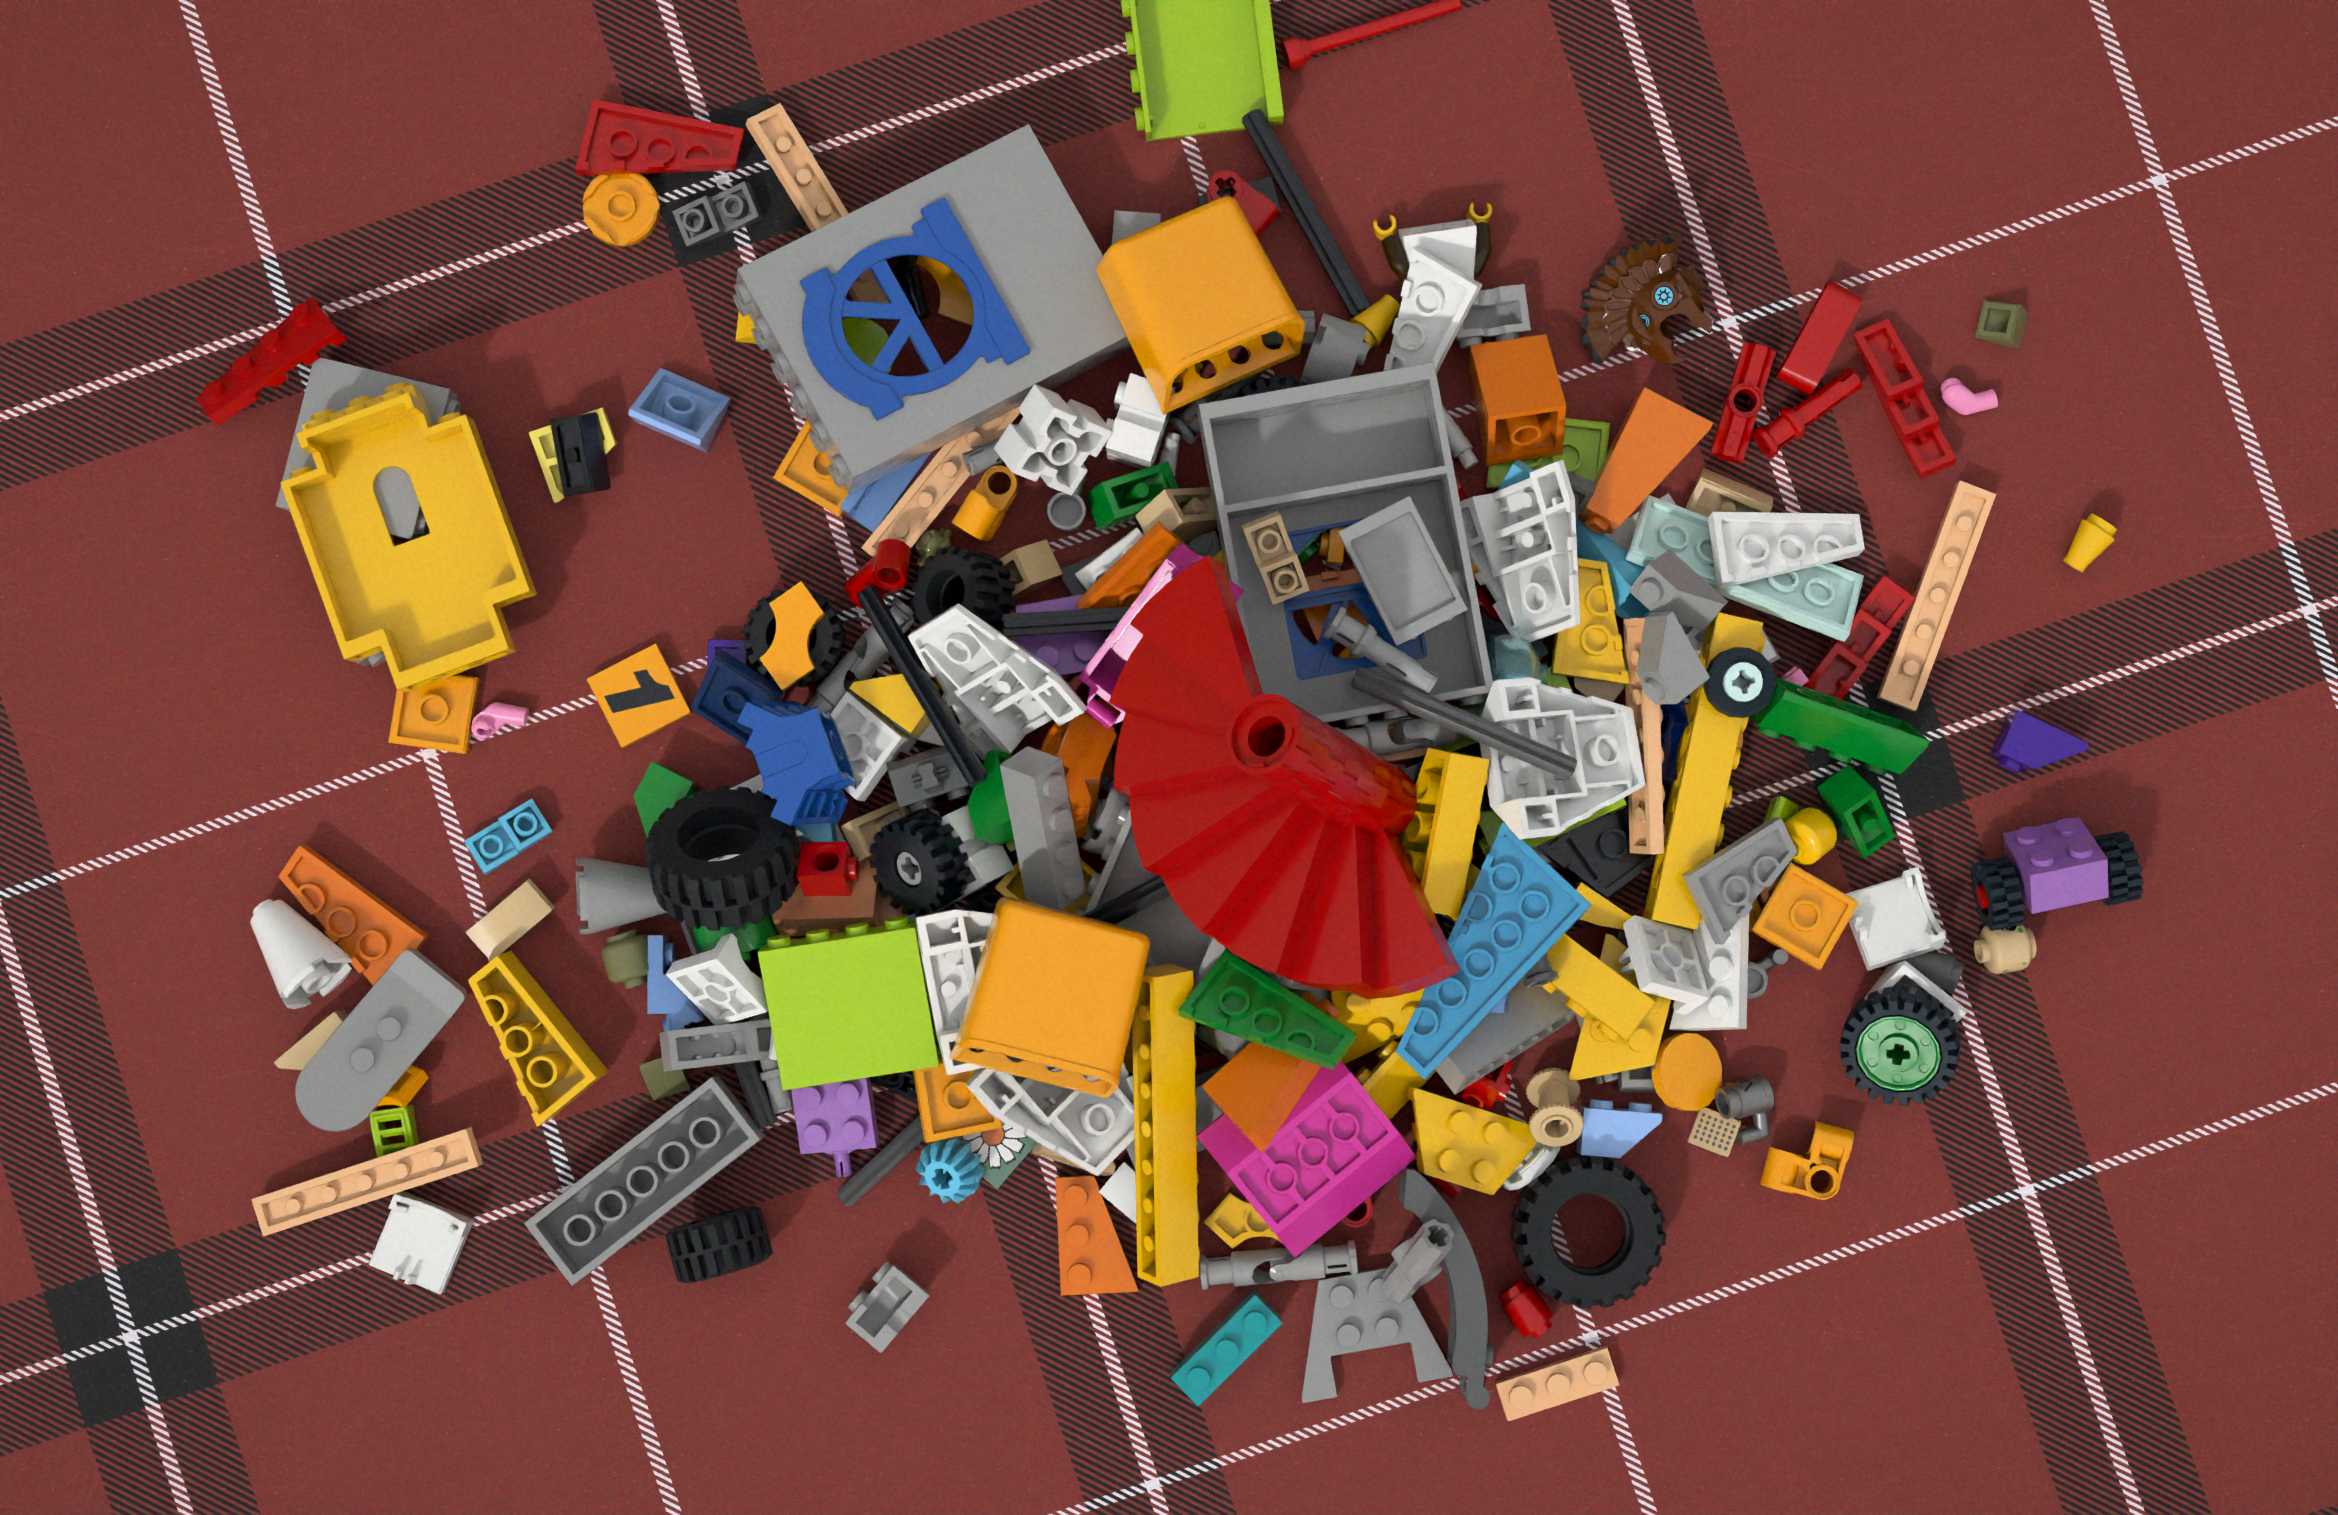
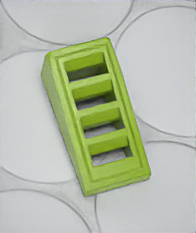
[369,1105,419,1158]

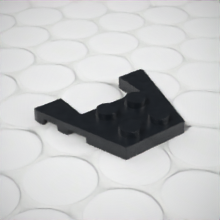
[1534,796,1656,898]

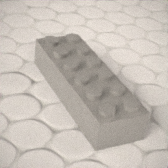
[524,1075,765,1286]

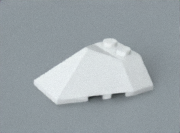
[1460,460,1580,646]
[908,603,1087,761]
[1479,677,1646,840]
[916,909,993,1075]
[966,1055,1135,1176]

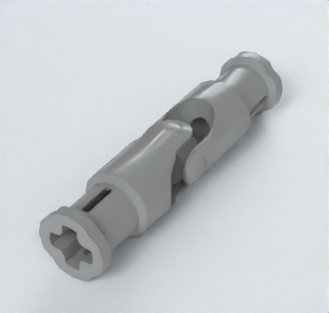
[806,597,914,714]
[1335,704,1483,756]
[1199,1240,1358,1290]

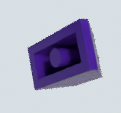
[1989,710,2089,774]

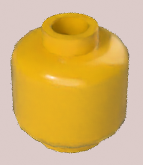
[1784,807,1837,865]

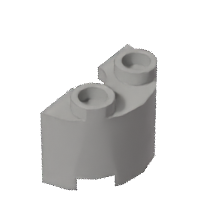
[1455,284,1531,349]
[1300,313,1370,385]
[845,1261,930,1353]

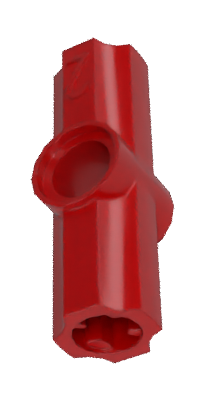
[1709,342,1776,464]

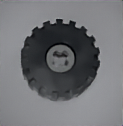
[869,811,970,917]

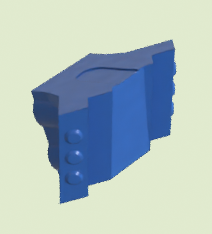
[737,701,857,826]

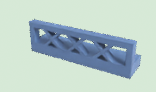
[839,450,935,533]

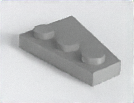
[1682,817,1797,945]

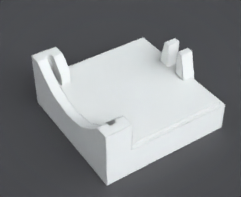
[830,691,916,802]
[1846,867,1946,971]
[1618,915,1710,1015]
[666,933,768,1025]
[369,1191,474,1294]

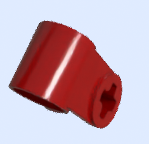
[1206,170,1280,238]

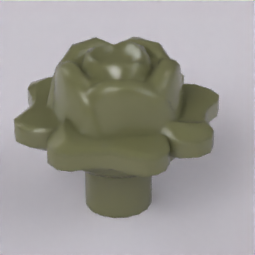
[916,528,952,567]

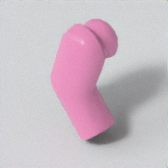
[1940,378,1998,415]
[471,702,529,739]

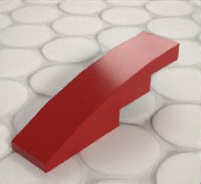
[1853,318,1957,479]
[1803,573,1916,699]

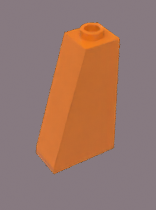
[1578,387,1713,534]
[1202,991,1340,1152]

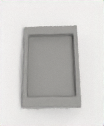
[1338,496,1468,646]

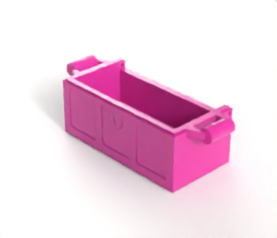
[1078,542,1244,729]

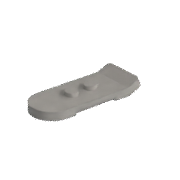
[295,948,468,1132]

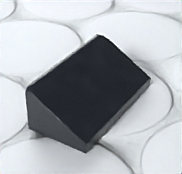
[550,412,611,496]

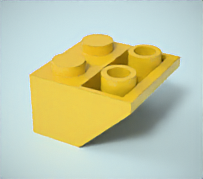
[1354,1037,1436,1121]

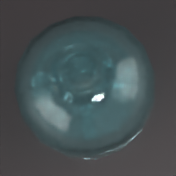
[1486,635,1548,700]

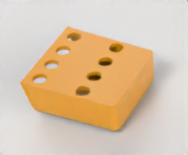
[1096,196,1305,414]
[949,897,1150,1098]

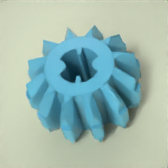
[915,1137,985,1204]

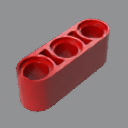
[1775,280,1864,396]

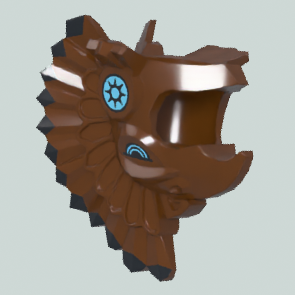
[1580,231,1714,364]

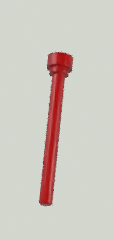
[1281,0,1462,70]

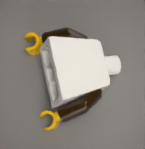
[1373,203,1492,283]

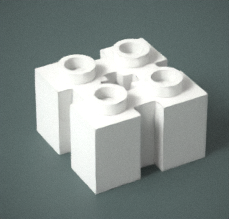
[1103,373,1175,470]
[994,384,1113,496]
[915,805,1015,911]

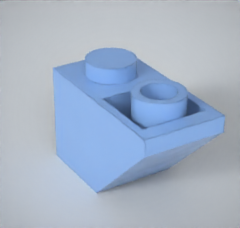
[1576,1099,1662,1158]

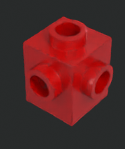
[1453,1060,1514,1112]

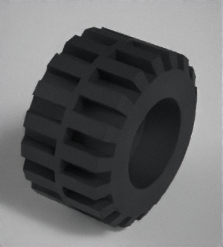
[911,547,1016,634]
[743,588,845,688]
[665,1206,773,1283]

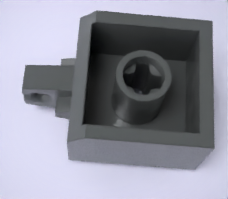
[886,746,974,813]

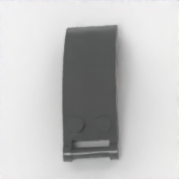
[1398,1164,1493,1410]

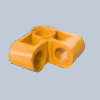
[952,466,1020,542]
[1760,1121,1854,1200]

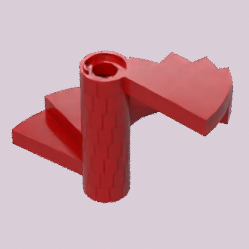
[1108,555,1461,999]

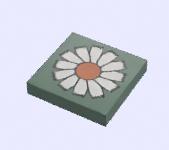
[948,1122,1038,1189]

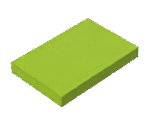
[1486,418,1610,489]

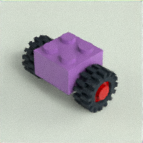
[1970,817,2144,931]

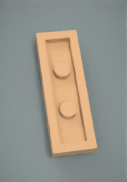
[1495,1346,1619,1421]

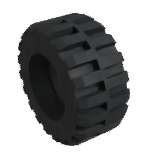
[644,786,800,931]
[1511,1154,1666,1309]

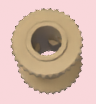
[1526,1068,1584,1147]

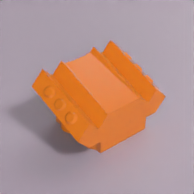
[1040,697,1123,838]

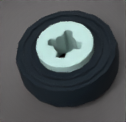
[1703,647,1776,718]

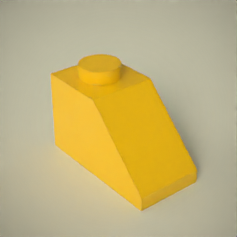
[849,674,941,738]

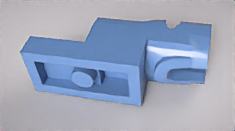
[647,935,706,1032]

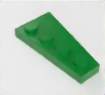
[1178,950,1357,1070]

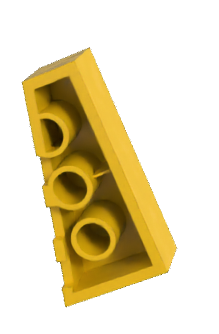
[1401,748,1490,917]
[468,951,609,1127]

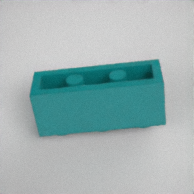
[1170,1290,1283,1406]

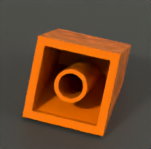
[1469,334,1566,466]

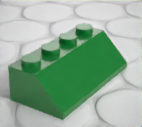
[1749,677,1930,775]

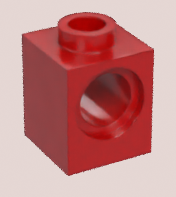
[797,842,860,896]

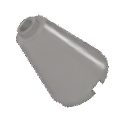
[576,857,668,935]

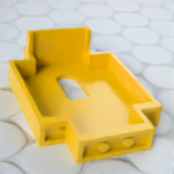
[280,382,537,692]

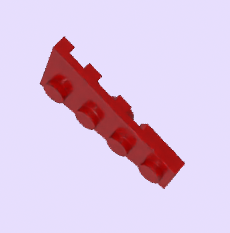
[575,99,745,176]
[196,296,347,426]

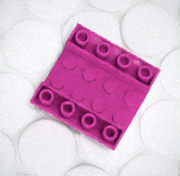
[1196,1061,1417,1258]

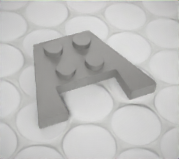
[1301,1266,1453,1403]

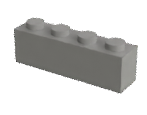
[1000,746,1086,911]

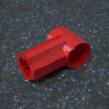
[844,539,911,609]

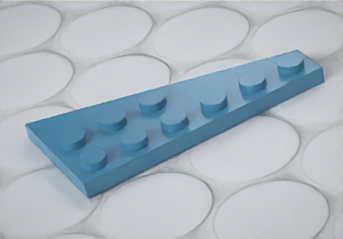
[1395,822,1592,1080]

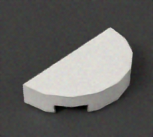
[1501,1142,1561,1191]

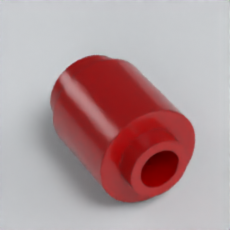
[1498,1278,1554,1339]

